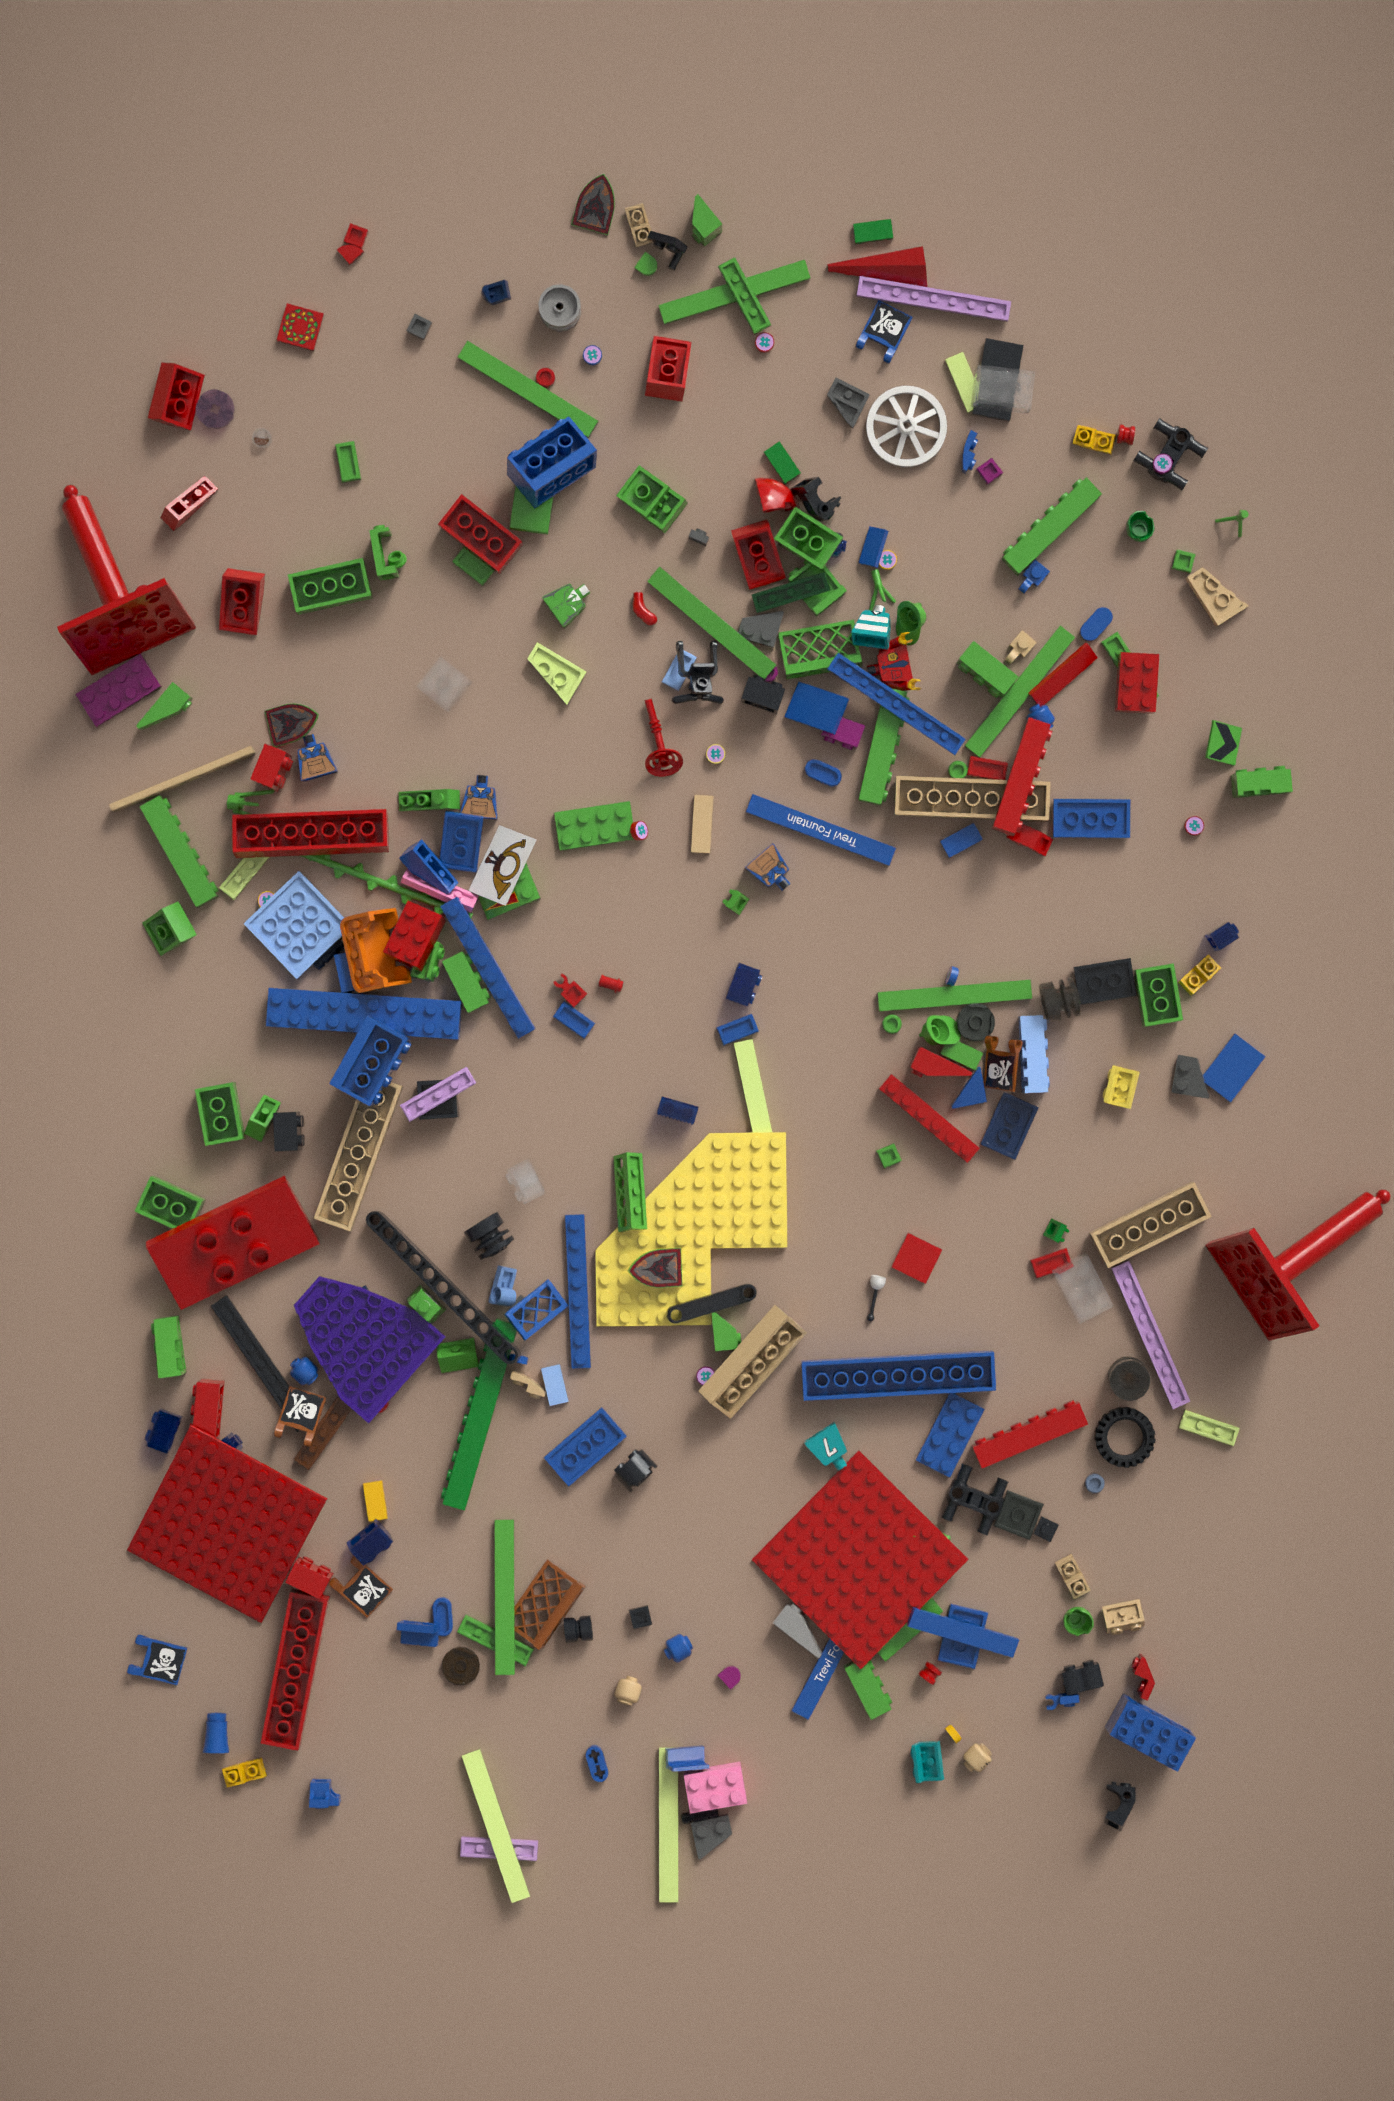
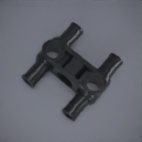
[1133,418,1208,491]
[941,1463,1009,1536]

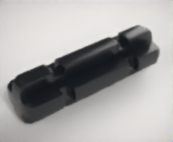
[313,939,344,970]
[681,1809,719,1825]

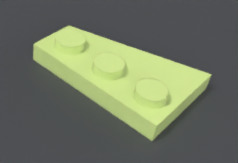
[527,642,587,705]

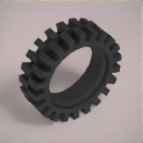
[1094,1407,1156,1468]

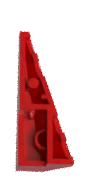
[827,246,928,287]

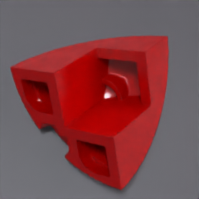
[755,478,800,513]

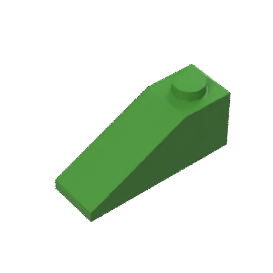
[136,682,193,730]

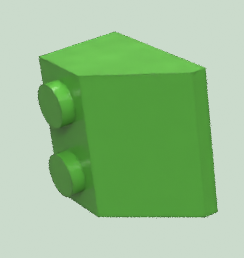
[692,194,722,247]
[142,902,197,956]

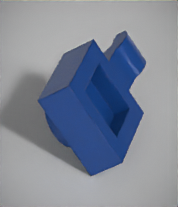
[1018,559,1050,593]
[1045,1693,1080,1710]

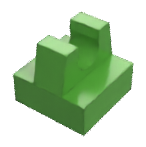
[722,889,750,915]

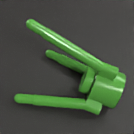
[227,790,275,815]

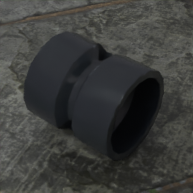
[564,1615,593,1643]

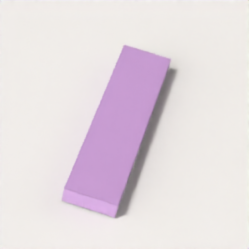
[400,1067,476,1122]
[460,1836,538,1861]

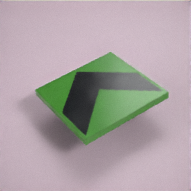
[1205,720,1242,766]

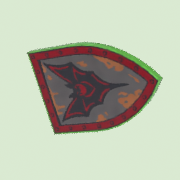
[571,174,615,235]
[265,703,319,748]
[627,1248,682,1288]

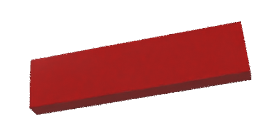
[1028,642,1098,706]

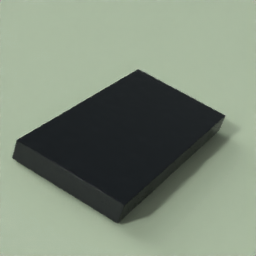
[972,338,1024,421]

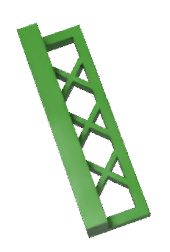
[613,1152,647,1232]

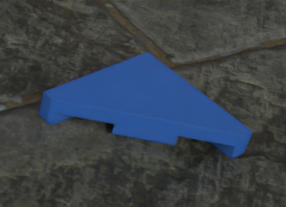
[951,1067,987,1109]

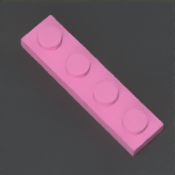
[400,868,479,913]

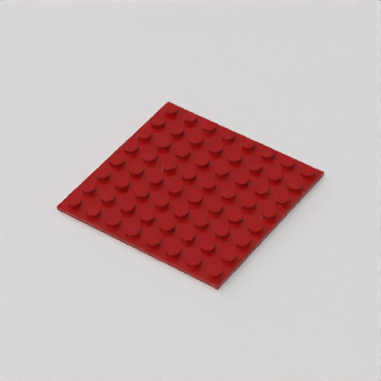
[127,1425,328,1623]
[752,1451,969,1669]

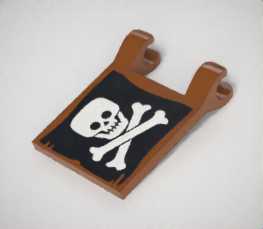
[984,1036,1022,1092]
[274,1386,326,1447]
[330,1555,393,1618]

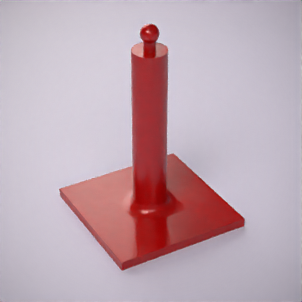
[57,485,196,676]
[1205,1189,1391,1341]

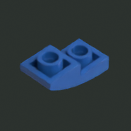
[962,430,978,474]

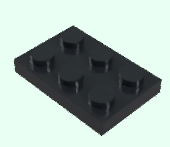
[1073,958,1137,1005]

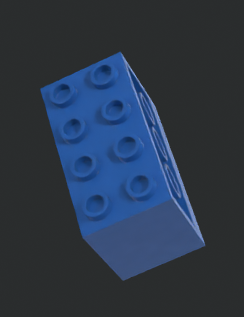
[507,416,597,509]
[329,1016,412,1107]
[1105,1693,1196,1772]

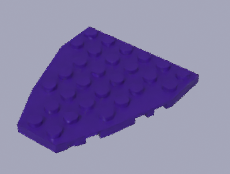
[294,1276,446,1423]

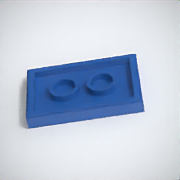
[784,682,849,735]
[439,811,484,873]
[1203,1033,1266,1102]
[937,1603,988,1669]

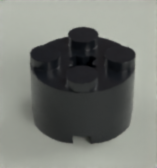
[614,1449,658,1493]

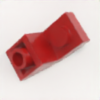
[1006,824,1053,857]
[1131,1654,1155,1701]

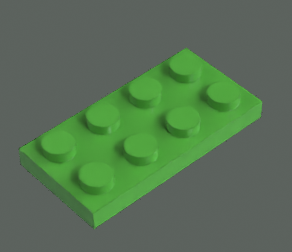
[554,801,635,851]

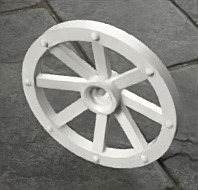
[866,386,947,467]

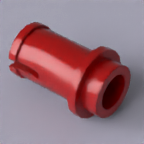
[598,975,624,993]

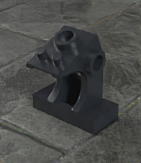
[790,477,841,521]
[1104,1782,1136,1832]

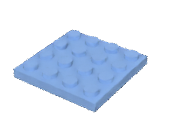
[244,871,344,979]

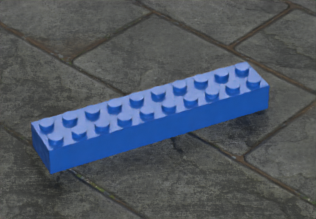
[266,988,462,1040]
[801,1350,996,1401]

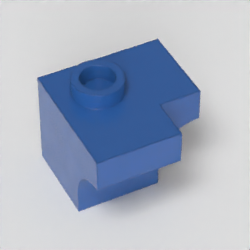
[309,1779,341,1809]

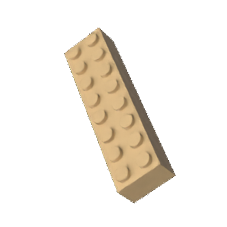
[894,776,1050,822]
[314,1075,403,1231]

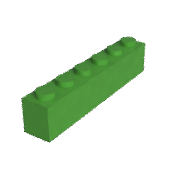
[1002,477,1102,576]
[858,688,910,806]
[140,795,219,908]

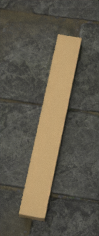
[109,746,256,812]

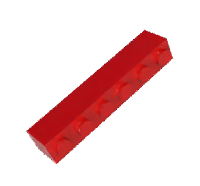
[992,717,1053,836]
[878,1074,980,1163]
[972,1400,1088,1468]

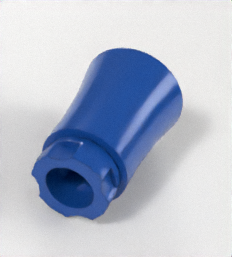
[203,1713,229,1753]

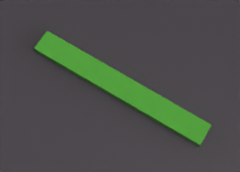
[659,259,811,325]
[458,341,598,438]
[647,567,777,680]
[965,625,1075,757]
[877,980,1032,1011]
[495,1520,515,1675]

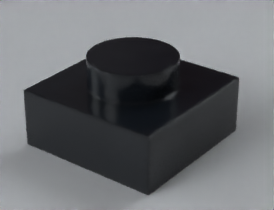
[1033,1516,1059,1542]
[629,1605,652,1629]

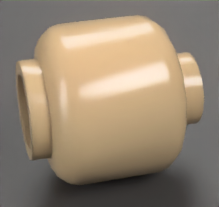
[614,1676,642,1706]
[963,1743,992,1772]

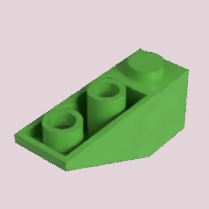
[399,789,460,811]

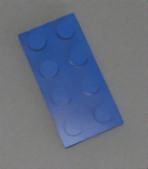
[1053,799,1131,838]
[916,1393,985,1477]
[544,1407,627,1486]

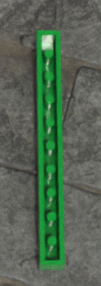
[441,1318,517,1511]

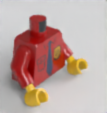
[867,632,921,691]

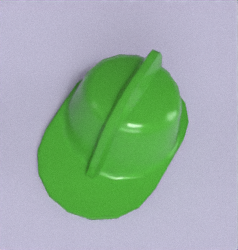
[896,601,926,646]
[919,1015,961,1046]

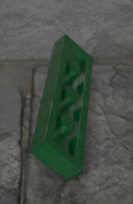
[751,572,831,613]

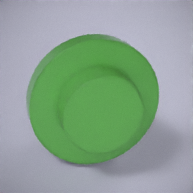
[388,551,407,568]

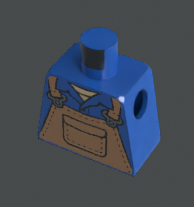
[298,734,338,782]
[460,775,498,820]
[745,843,791,891]

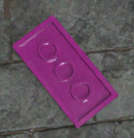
[75,654,162,727]

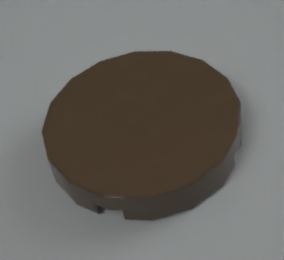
[442,1646,480,1686]

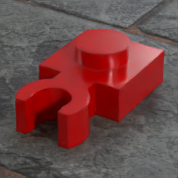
[553,974,587,1007]

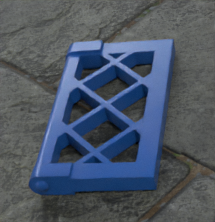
[504,1279,569,1341]

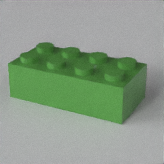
[288,558,373,615]

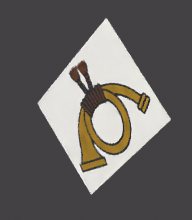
[469,825,537,906]

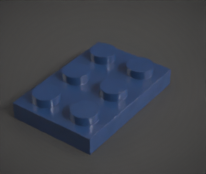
[980,1092,1039,1160]

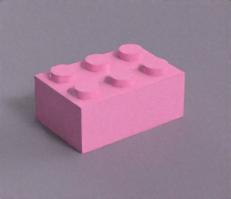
[684,1762,747,1814]

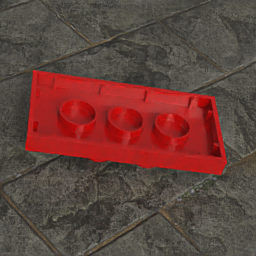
[146,1175,320,1310]

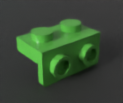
[410,942,445,982]

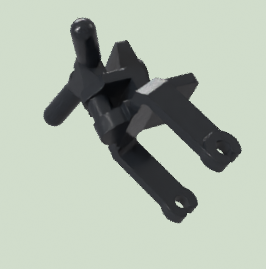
[672,641,724,704]

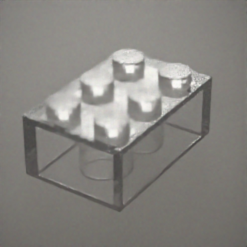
[971,365,1035,414]
[1051,1253,1114,1324]

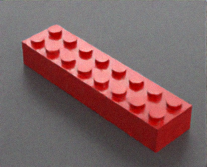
[232,809,389,858]
[260,1589,330,1751]

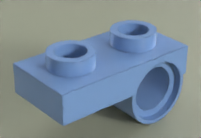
[488,1265,517,1307]

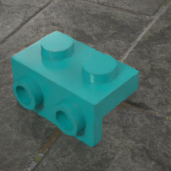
[910,1741,944,1783]

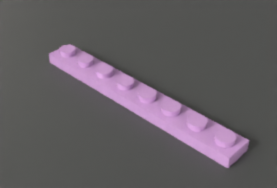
[857,276,1011,322]
[1111,1260,1190,1409]

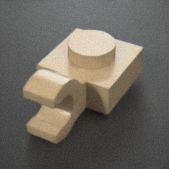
[1005,630,1037,664]

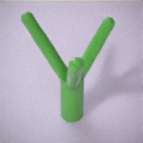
[1215,509,1249,537]
[869,569,896,611]

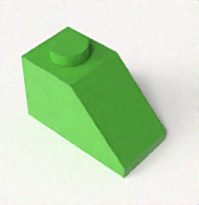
[244,1095,281,1142]
[712,1312,741,1351]

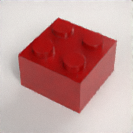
[285,1556,334,1599]

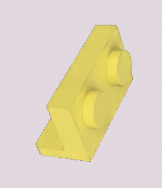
[1103,1065,1140,1109]

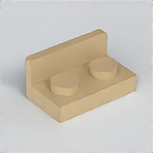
[1102,1599,1145,1635]

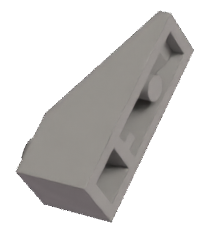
[773,1604,822,1658]

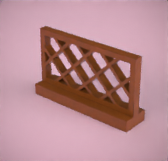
[515,1560,586,1650]

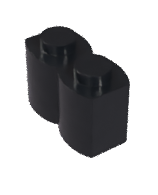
[1060,1660,1104,1695]

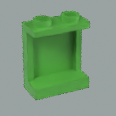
[369,525,399,581]
[788,561,847,617]

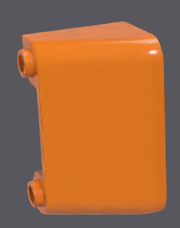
[340,908,412,993]

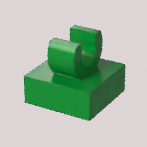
[1043,1218,1069,1243]

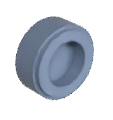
[1085,1473,1105,1493]

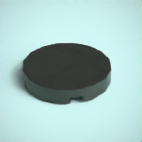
[956,1003,995,1042]

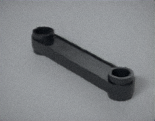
[666,1283,757,1323]

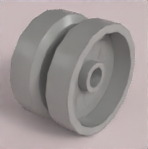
[538,284,581,332]

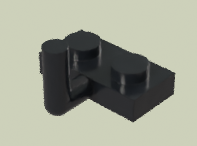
[647,231,688,271]

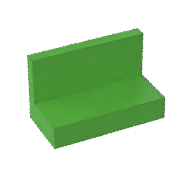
[437,1338,479,1373]

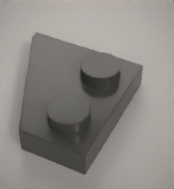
[827,378,870,428]
[738,611,784,648]
[1172,1055,1209,1099]
[691,1814,732,1859]

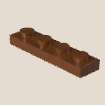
[294,1396,352,1470]

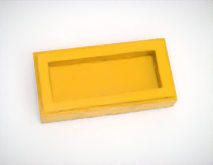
[363,1480,388,1522]

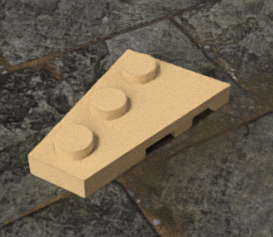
[1185,567,1249,627]

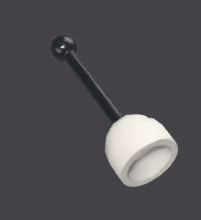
[867,1275,886,1322]

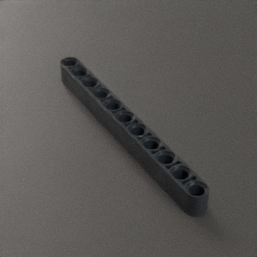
[366,1211,521,1364]

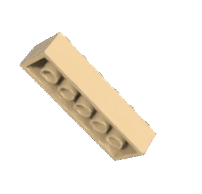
[1089,1181,1212,1268]
[699,1305,807,1419]

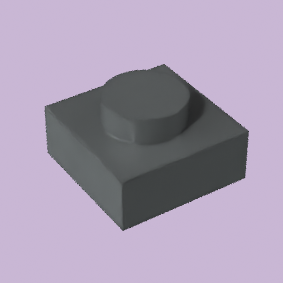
[406,314,432,340]
[688,528,709,546]
[508,1295,535,1320]

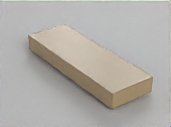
[691,795,714,854]

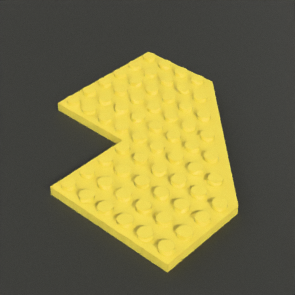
[595,1132,787,1327]

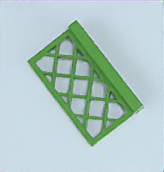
[778,620,862,680]

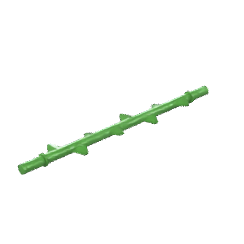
[301,855,473,919]

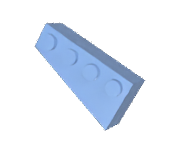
[1018,1015,1050,1093]

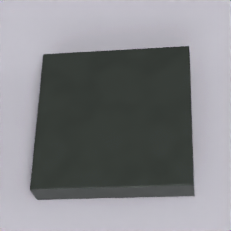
[994,1490,1044,1540]

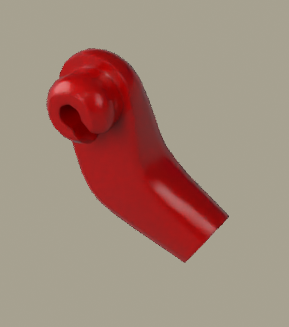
[633,592,657,625]

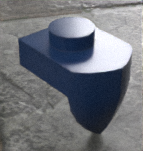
[481,279,511,305]

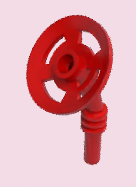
[644,698,683,777]

